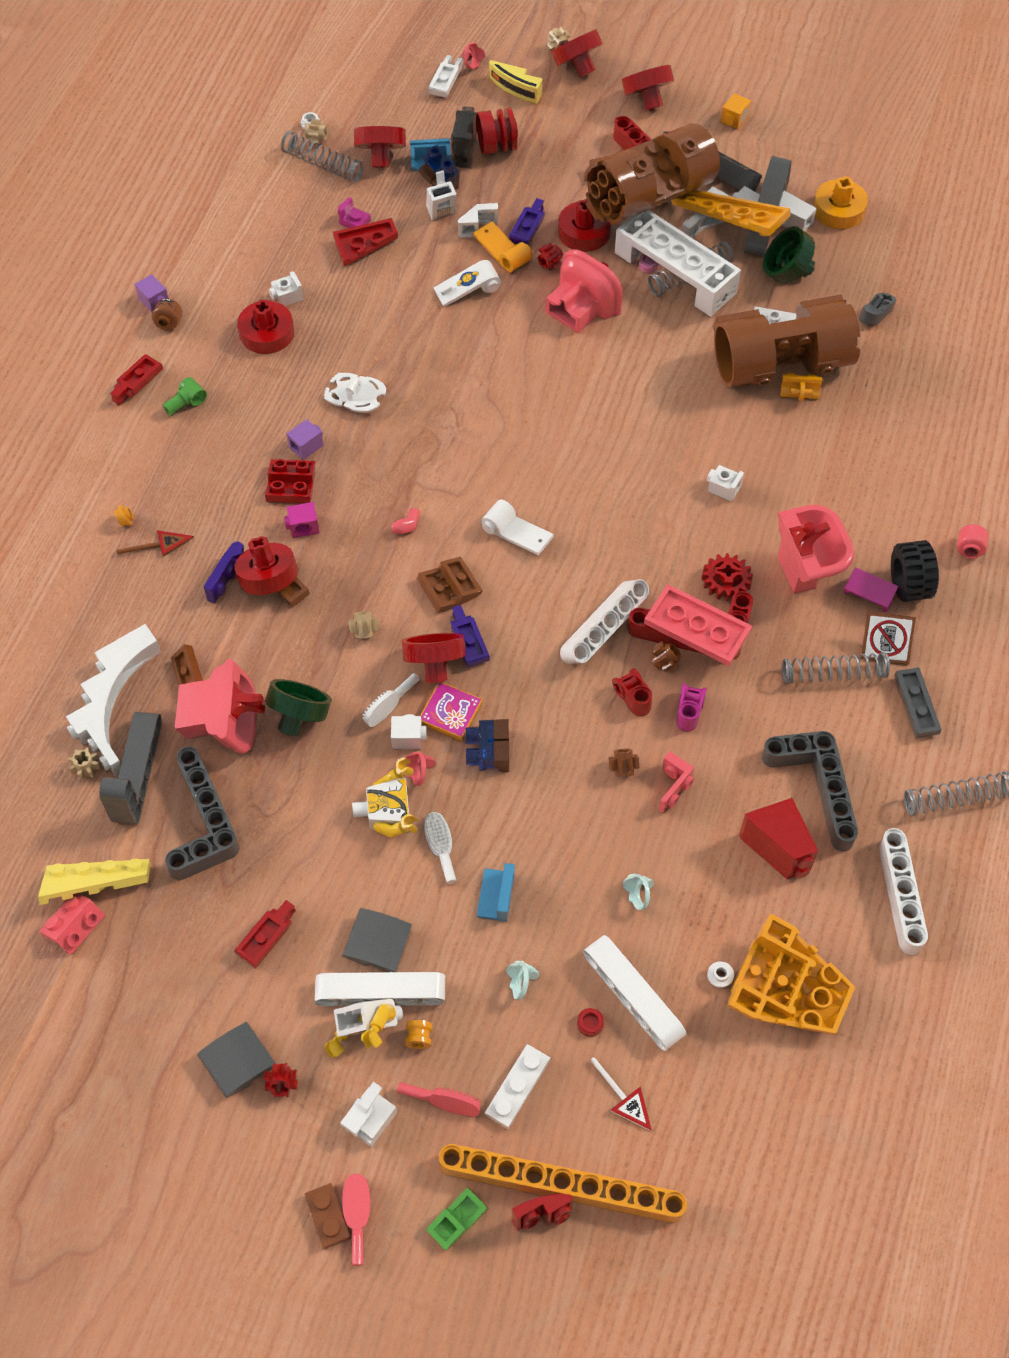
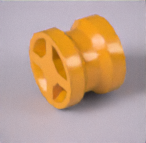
[405,1020,433,1049]

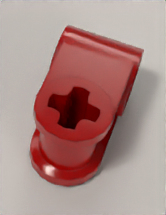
[612,668,652,716]

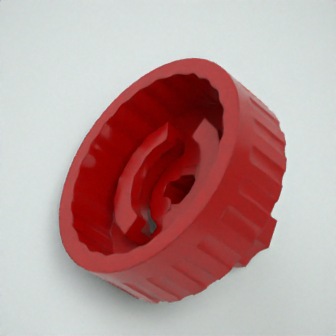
[551,29,603,77]
[622,65,674,111]
[354,126,406,168]
[558,198,611,252]
[237,300,294,354]
[234,536,298,595]
[402,633,466,683]

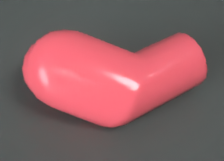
[391,508,420,534]

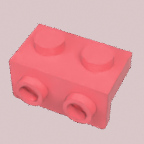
[39,893,105,955]

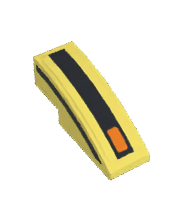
[489,60,543,104]

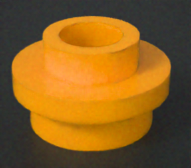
[114,505,134,527]

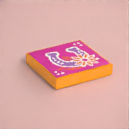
[420,682,483,742]

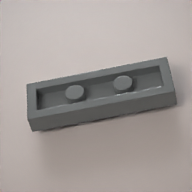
[894,667,941,738]

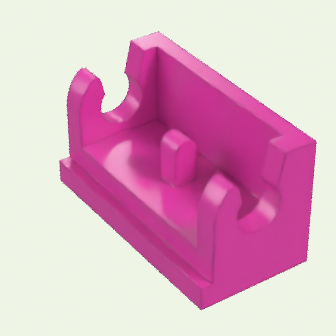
[844,567,898,612]

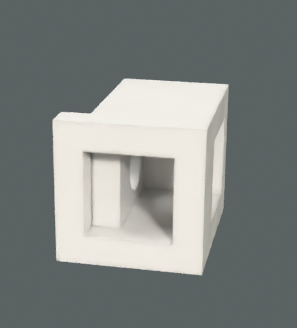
[269,271,304,306]
[707,465,744,502]

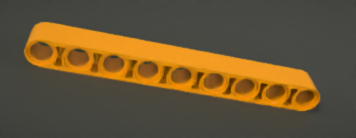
[439,1144,687,1223]

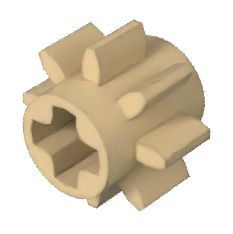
[547,27,571,50]
[305,119,328,145]
[349,611,378,638]
[68,747,100,780]

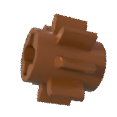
[651,641,681,672]
[609,749,640,777]

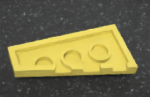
[38,859,151,905]

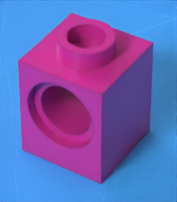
[284,502,319,538]

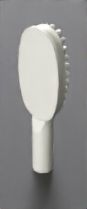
[362,673,420,727]
[424,812,457,884]

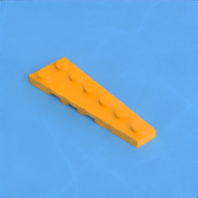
[672,190,791,236]

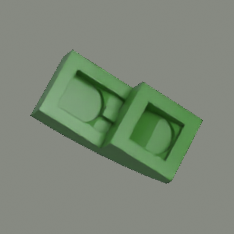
[426,1187,489,1251]

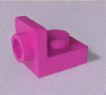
[338,197,371,228]

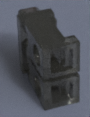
[451,106,477,169]

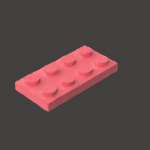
[644,584,752,666]

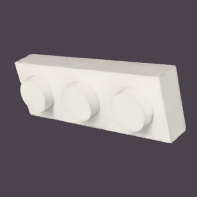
[485,1044,550,1130]

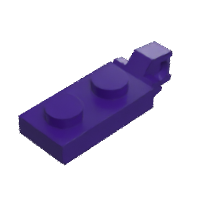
[509,198,545,245]
[450,605,490,668]

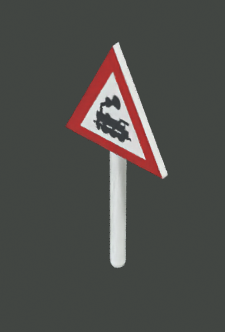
[591,1058,652,1132]

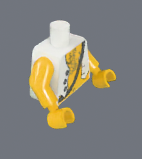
[352,758,418,838]
[325,999,403,1058]

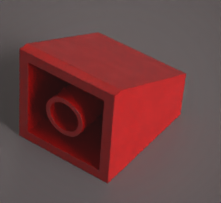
[739,798,818,879]

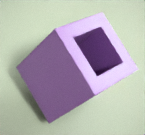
[134,274,169,313]
[287,419,323,460]

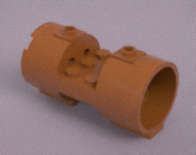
[584,123,720,225]
[713,294,860,388]

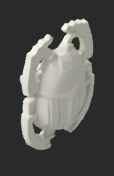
[324,373,386,413]

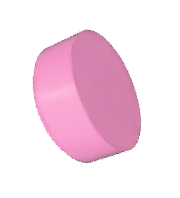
[639,254,660,273]

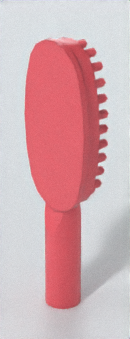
[397,1082,481,1117]
[342,1174,370,1266]

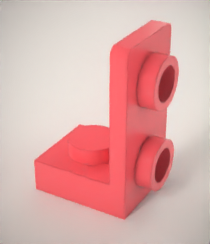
[659,751,694,813]

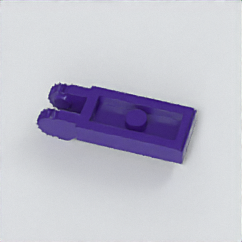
[203,541,244,604]

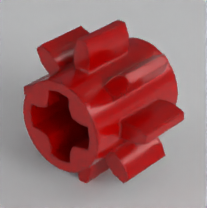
[538,243,563,270]
[264,1063,298,1098]

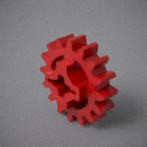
[701,553,753,601]

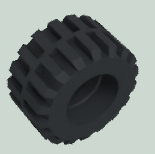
[891,540,939,602]

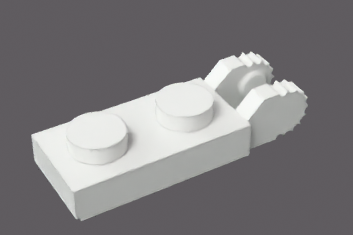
[428,55,463,98]

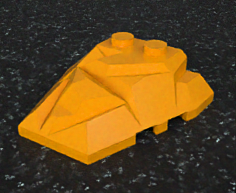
[728,913,855,1035]

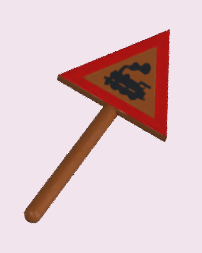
[116,530,194,556]

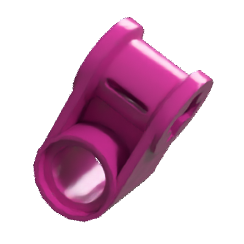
[676,683,707,732]

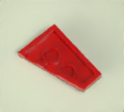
[333,218,398,267]

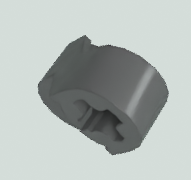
[859,292,896,325]

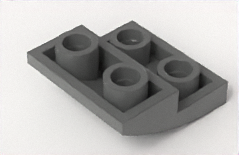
[342,908,412,972]
[197,1022,276,1098]

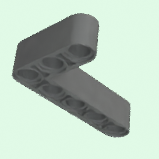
[662,131,762,192]
[744,156,792,257]
[99,712,162,825]
[762,731,858,852]
[165,746,239,880]

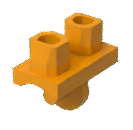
[780,372,822,402]

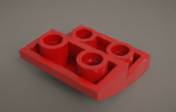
[265,459,315,503]
[512,1194,574,1231]

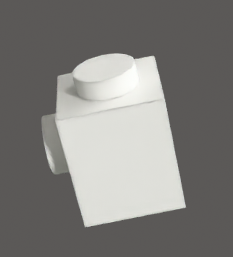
[391,714,427,749]

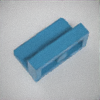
[477,863,515,922]

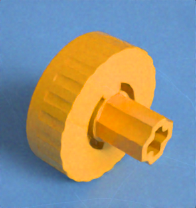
[813,176,868,229]

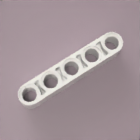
[560,579,649,664]
[879,828,928,955]
[583,935,687,1051]
[314,972,445,1007]

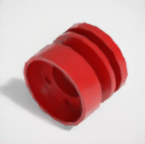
[476,107,518,155]

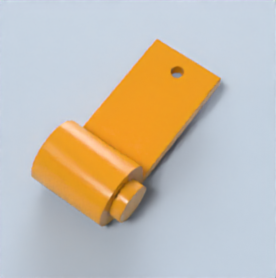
[473,221,532,273]

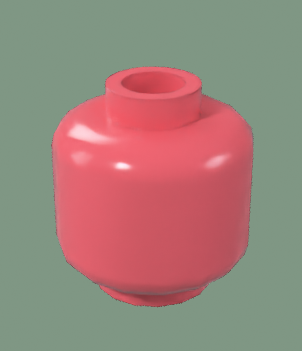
[957,524,989,559]

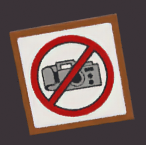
[861,612,916,664]

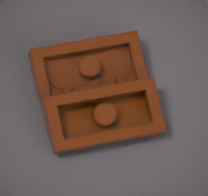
[417,556,483,613]

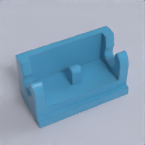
[410,138,451,171]

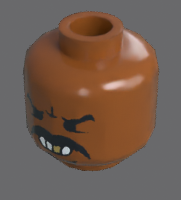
[152,298,182,331]

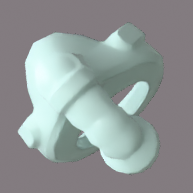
[623,873,654,911]
[506,961,539,1000]

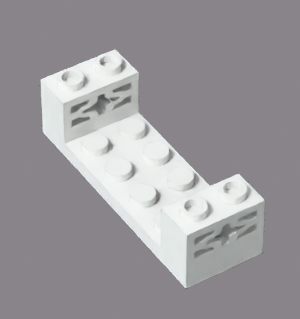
[615,210,741,317]

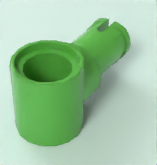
[162,377,207,416]

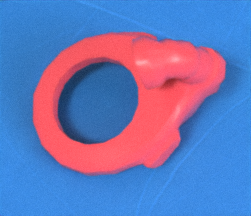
[462,42,485,69]
[406,751,436,786]

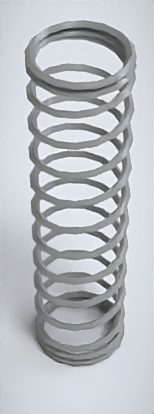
[281,131,363,182]
[648,241,734,297]
[782,652,890,684]
[904,770,1009,816]

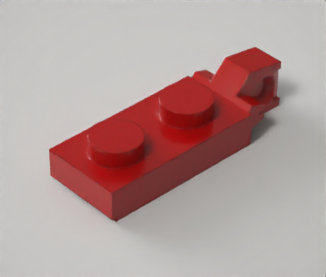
[110,354,163,405]
[234,900,296,969]

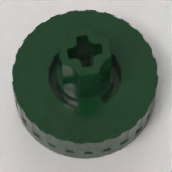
[763,226,815,284]
[265,679,332,736]

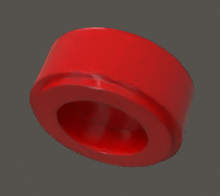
[577,1008,604,1037]

